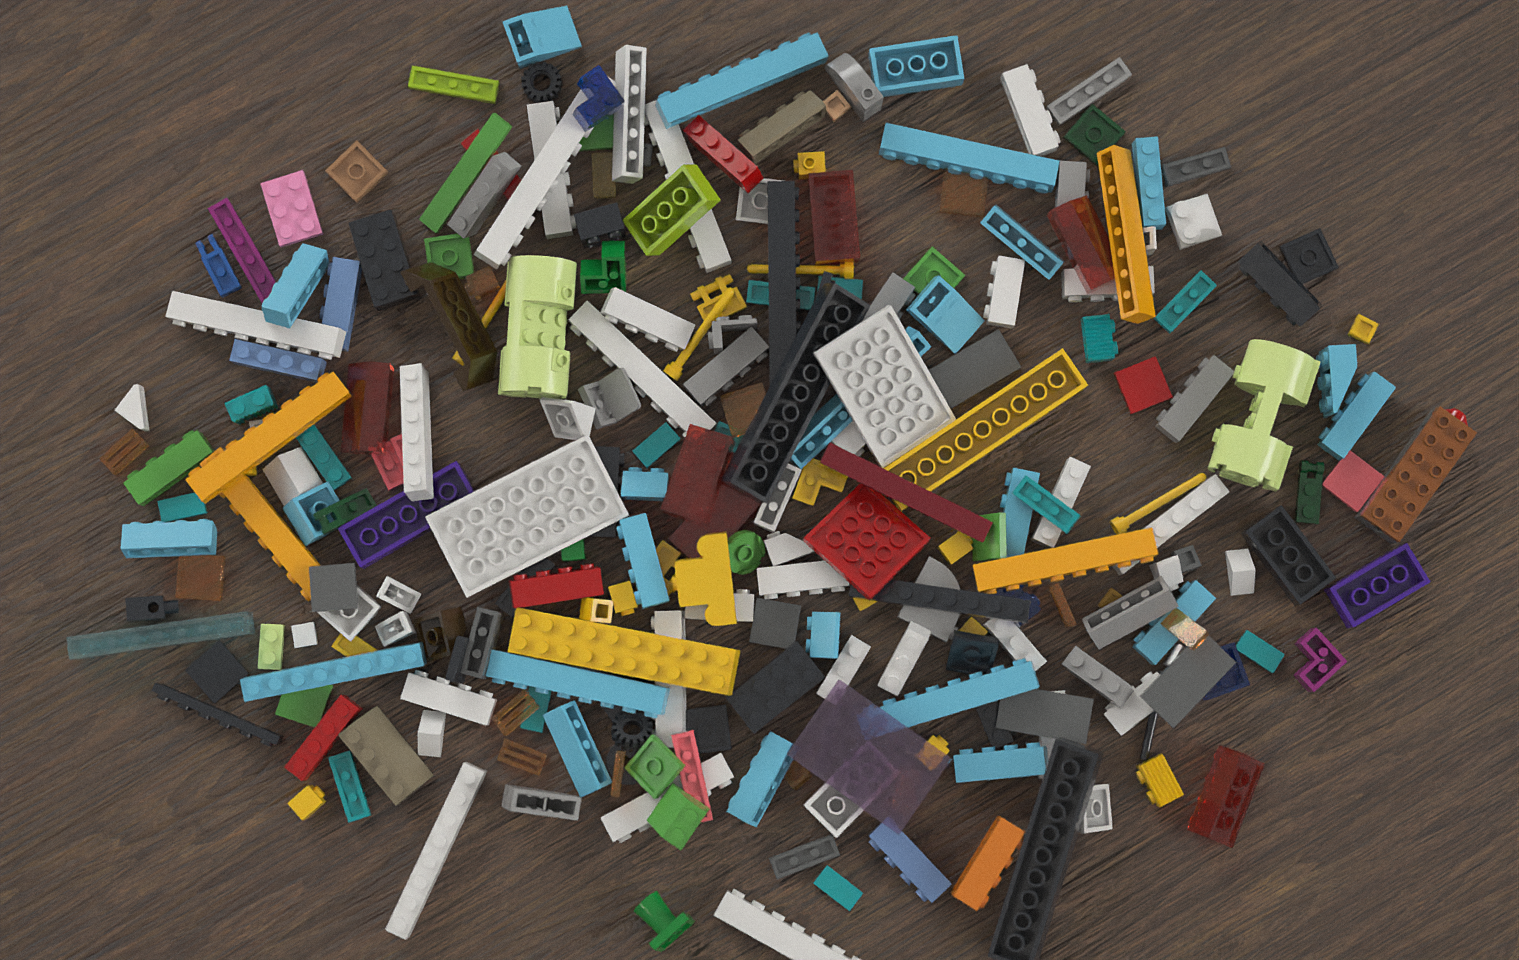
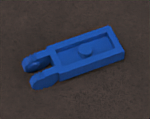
[195,234,242,298]

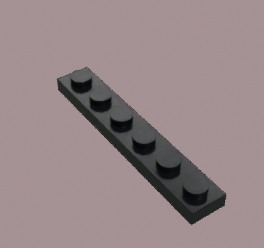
[152,682,284,747]

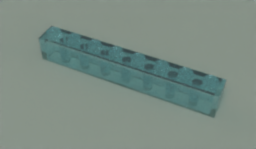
[67,611,255,660]

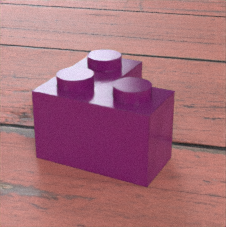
[1293,628,1348,692]

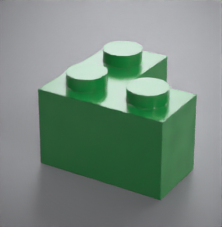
[580,241,627,294]

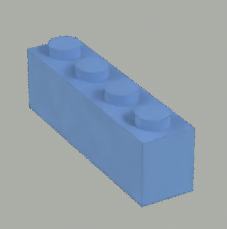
[320,257,363,352]
[229,339,327,383]
[868,816,951,903]

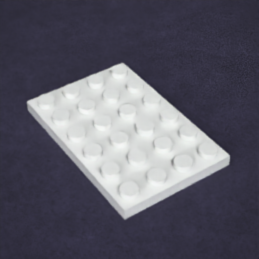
[814,305,956,468]

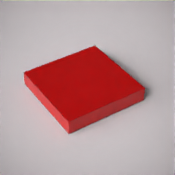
[1114,356,1173,415]

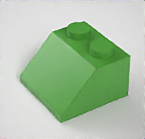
[647,782,710,850]

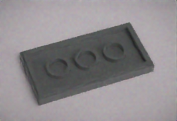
[928,329,1021,409]
[1140,631,1236,728]
[996,689,1094,744]

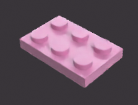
[260,170,323,247]

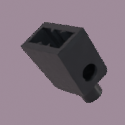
[125,595,179,623]

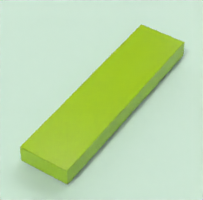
[408,66,499,104]

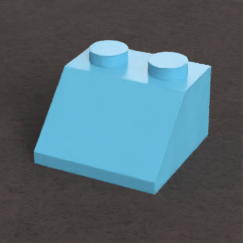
[621,467,669,501]
[283,481,340,547]
[805,612,840,659]

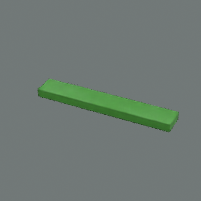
[419,113,513,233]

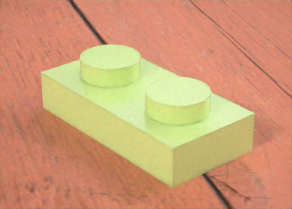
[258,624,285,670]

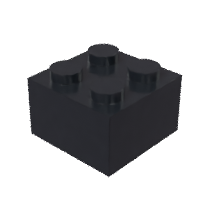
[574,202,626,250]

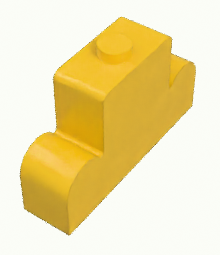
[672,531,737,626]

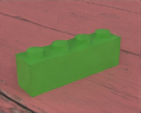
[124,430,215,506]

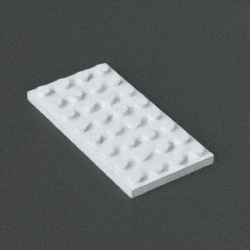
[425,434,629,597]

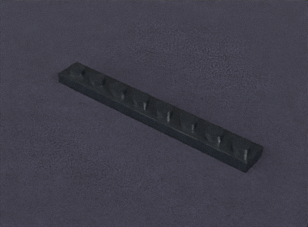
[849,580,1031,624]

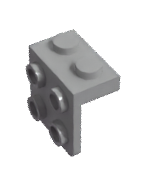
[708,315,757,354]
[578,368,641,429]

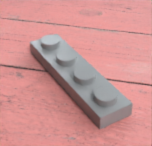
[1046,57,1132,125]

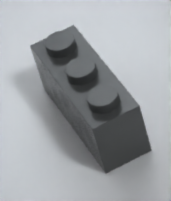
[460,607,505,679]

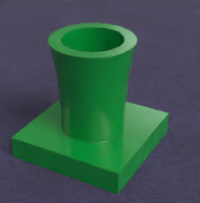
[633,891,696,952]

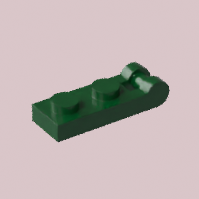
[1295,460,1324,525]
[312,488,377,535]

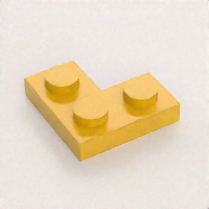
[792,458,847,506]

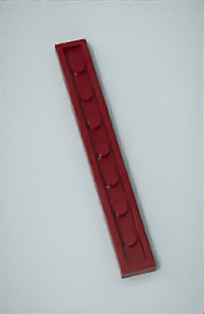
[820,443,993,543]

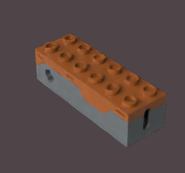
[1354,406,1477,544]

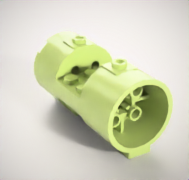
[498,255,577,399]
[1208,339,1321,492]

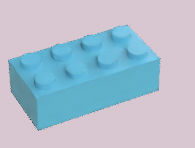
[868,35,964,97]

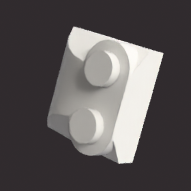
[736,178,783,224]
[1165,194,1222,250]
[317,585,381,641]

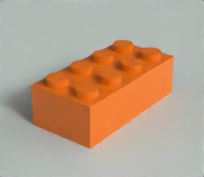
[950,815,1025,911]

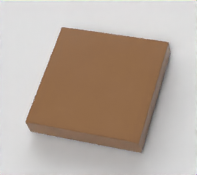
[325,140,389,203]

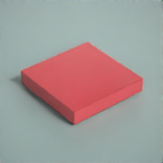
[1322,450,1385,512]

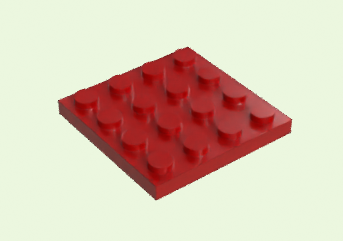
[803,483,931,601]

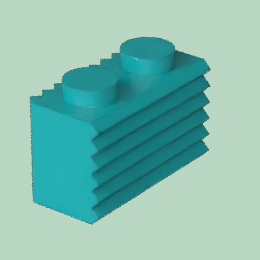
[1081,314,1118,363]
[225,385,278,425]

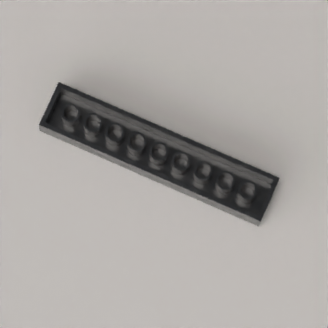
[720,283,871,504]
[987,737,1104,960]

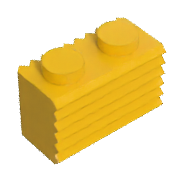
[1135,754,1184,807]

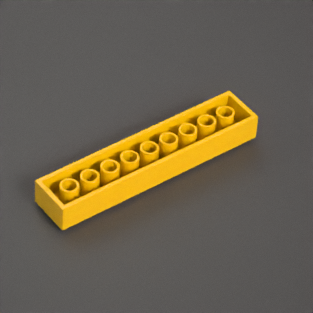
[883,348,1088,512]
[508,608,740,695]

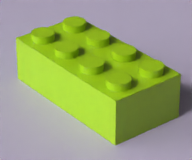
[622,164,721,256]

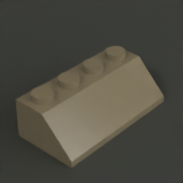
[737,90,826,164]
[338,706,434,806]

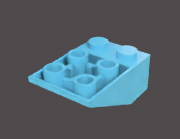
[502,6,582,69]
[906,276,984,354]
[1316,344,1357,418]

